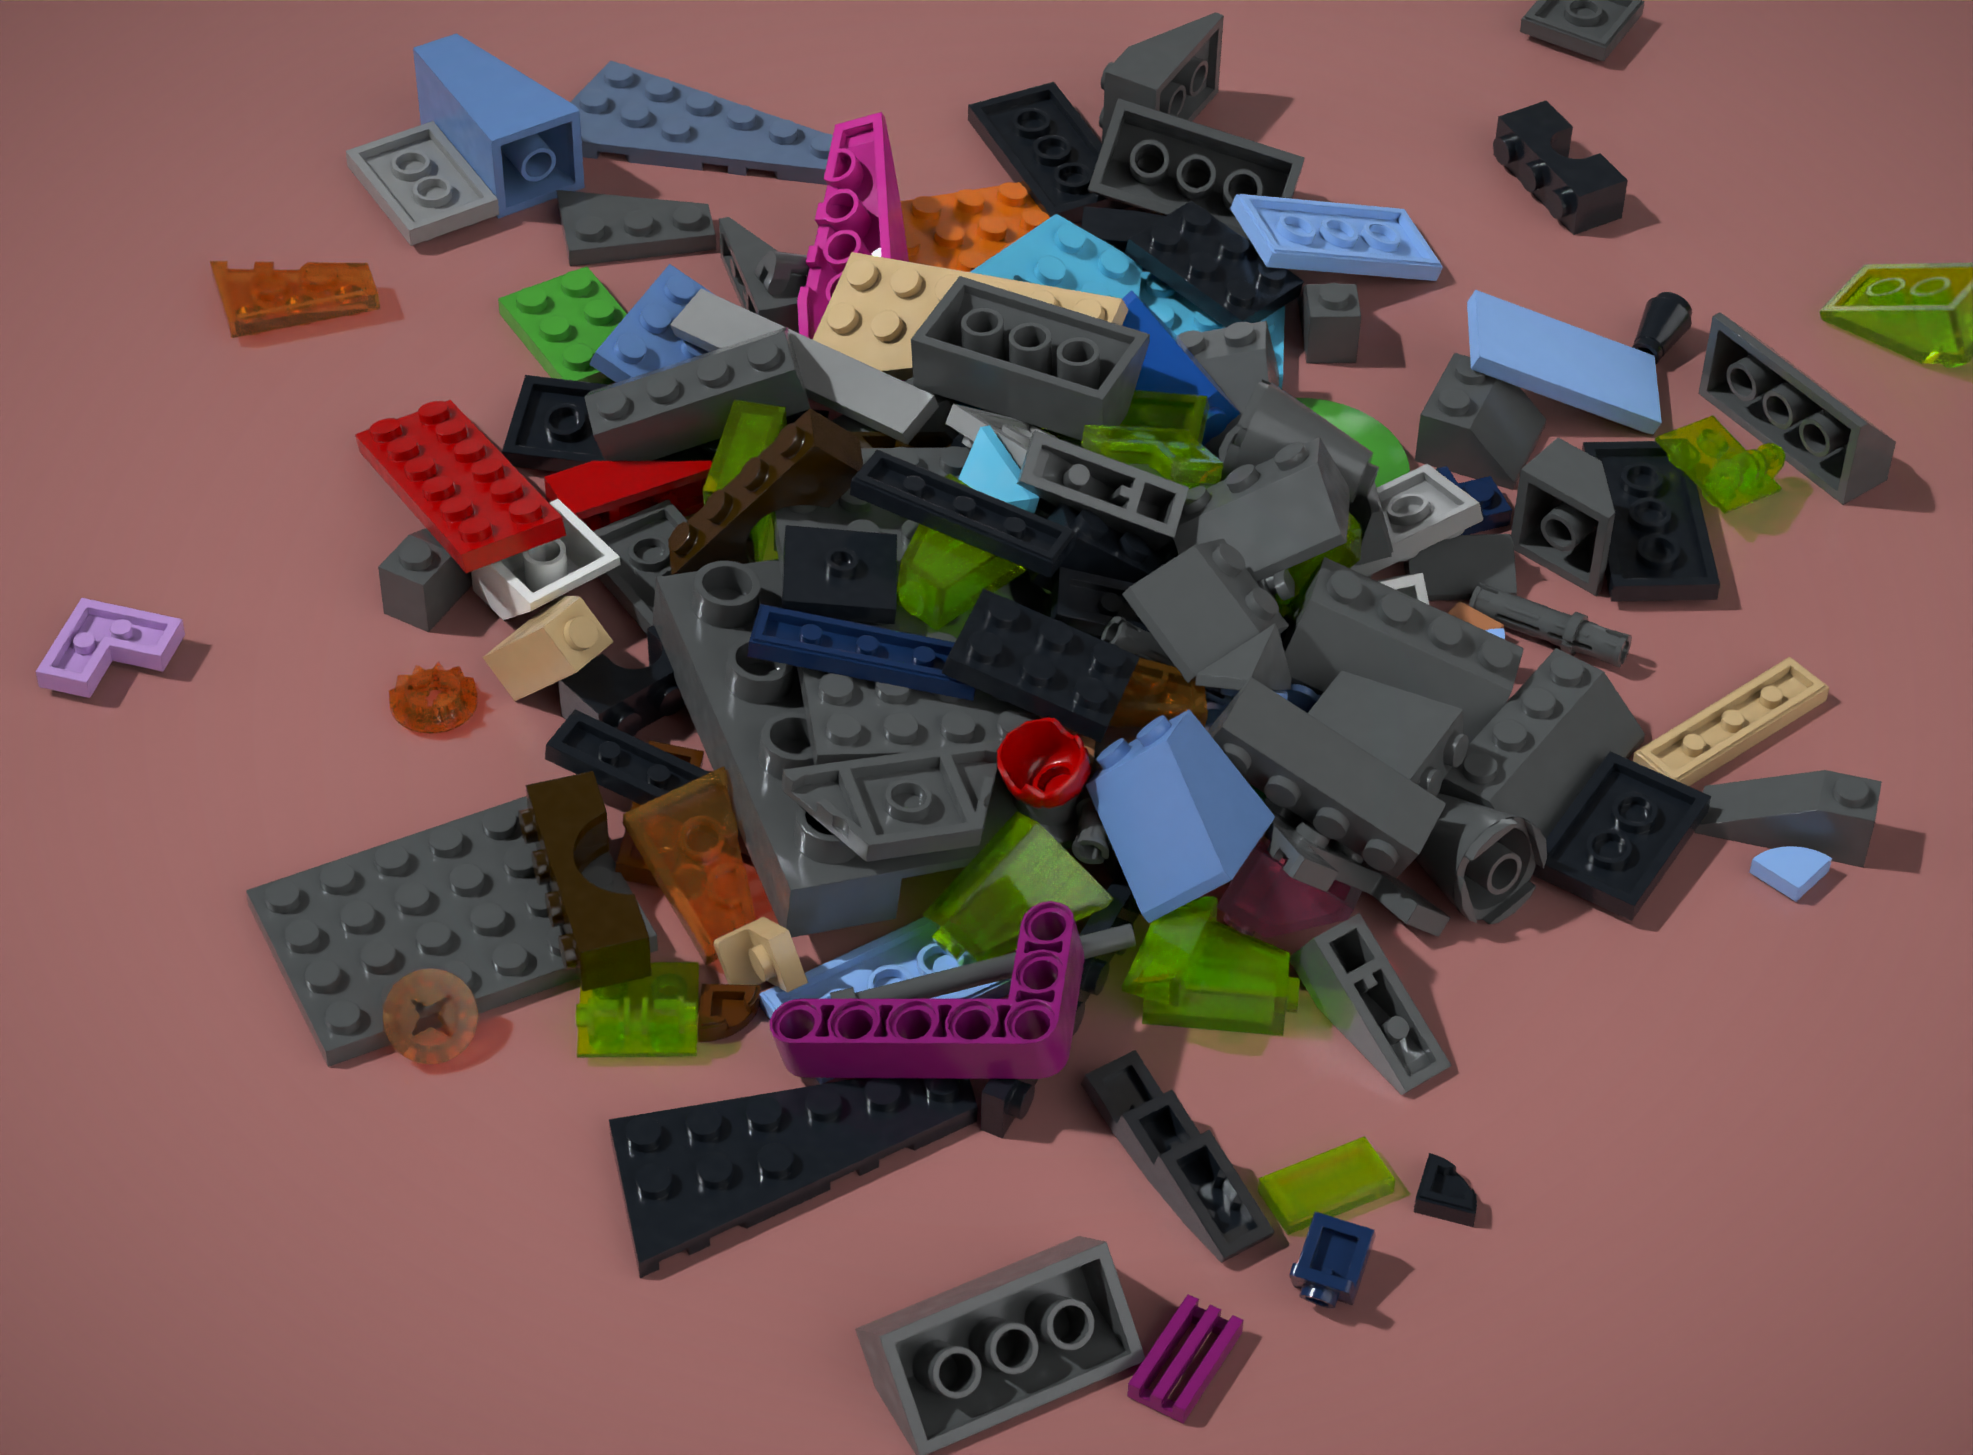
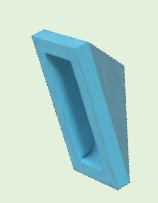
[957,425,1040,514]

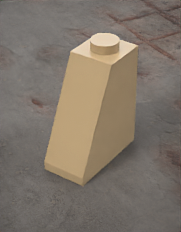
[482,595,613,701]

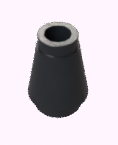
[1632,292,1692,364]

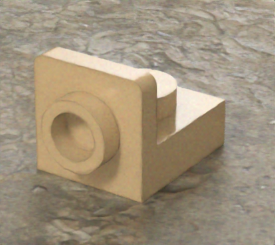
[714,917,808,993]

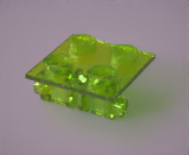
[1654,415,1786,514]
[576,962,699,1058]

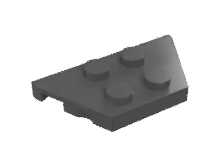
[781,740,1001,862]

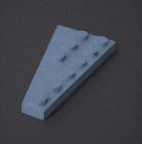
[570,61,833,185]

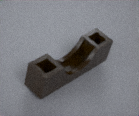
[668,409,863,575]
[518,771,652,991]

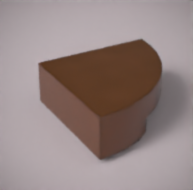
[698,984,761,1042]

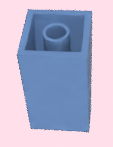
[413,33,585,219]

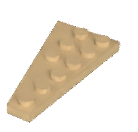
[813,252,1129,380]

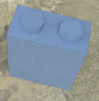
[1086,709,1275,923]

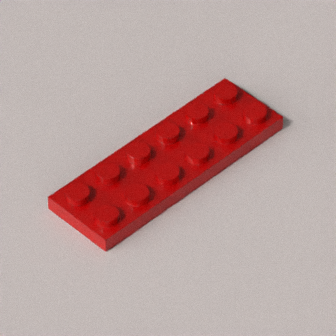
[355,400,567,573]

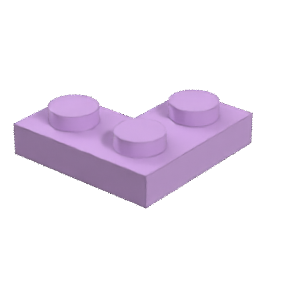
[36,598,185,698]

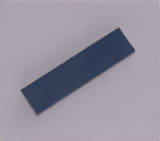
[747,604,976,701]

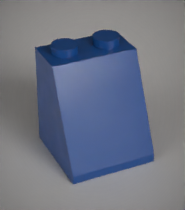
[1114,290,1240,456]

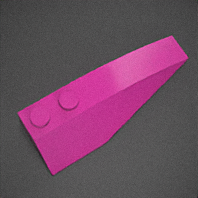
[797,112,909,381]

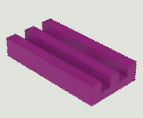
[1127,1294,1244,1424]

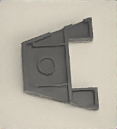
[1260,797,1451,937]

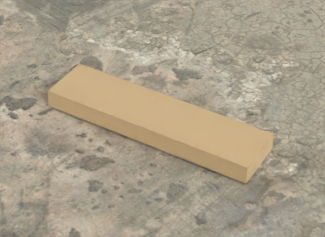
[1633,657,1829,786]

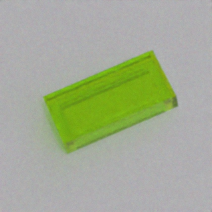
[1258,1136,1396,1235]

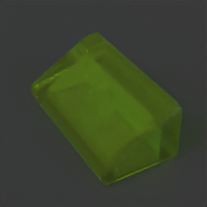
[1122,896,1218,1007]

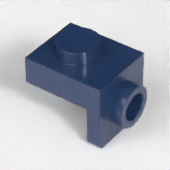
[1289,1211,1376,1308]

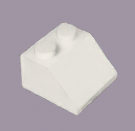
[471,499,621,620]

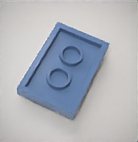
[590,264,715,383]

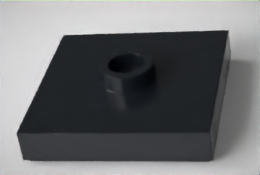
[781,525,897,624]

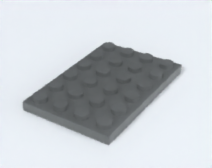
[246,796,658,1067]

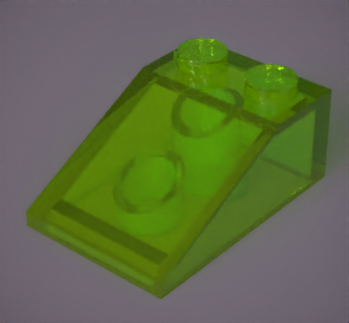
[1819,262,1973,368]

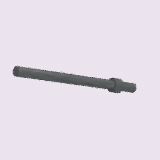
[830,924,1136,999]

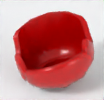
[997,717,1091,809]

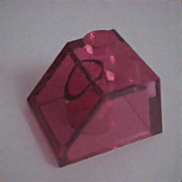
[1216,836,1362,938]

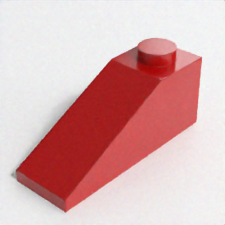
[544,461,716,531]

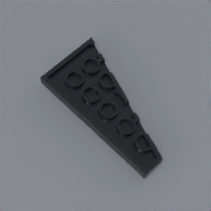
[609,1078,978,1278]

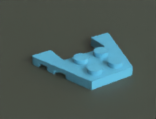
[971,214,1142,298]

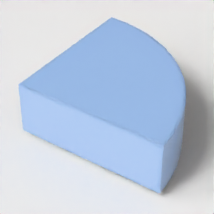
[1749,846,1832,902]

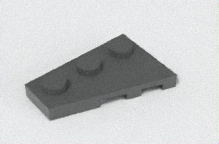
[556,190,716,266]

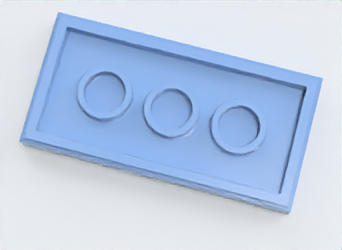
[1230,194,1443,281]
[1467,290,1662,435]
[759,901,1012,1084]

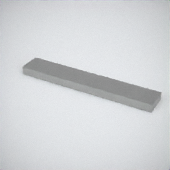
[670,289,939,445]

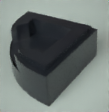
[1414,1153,1477,1227]

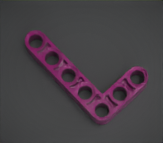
[770,901,1085,1079]

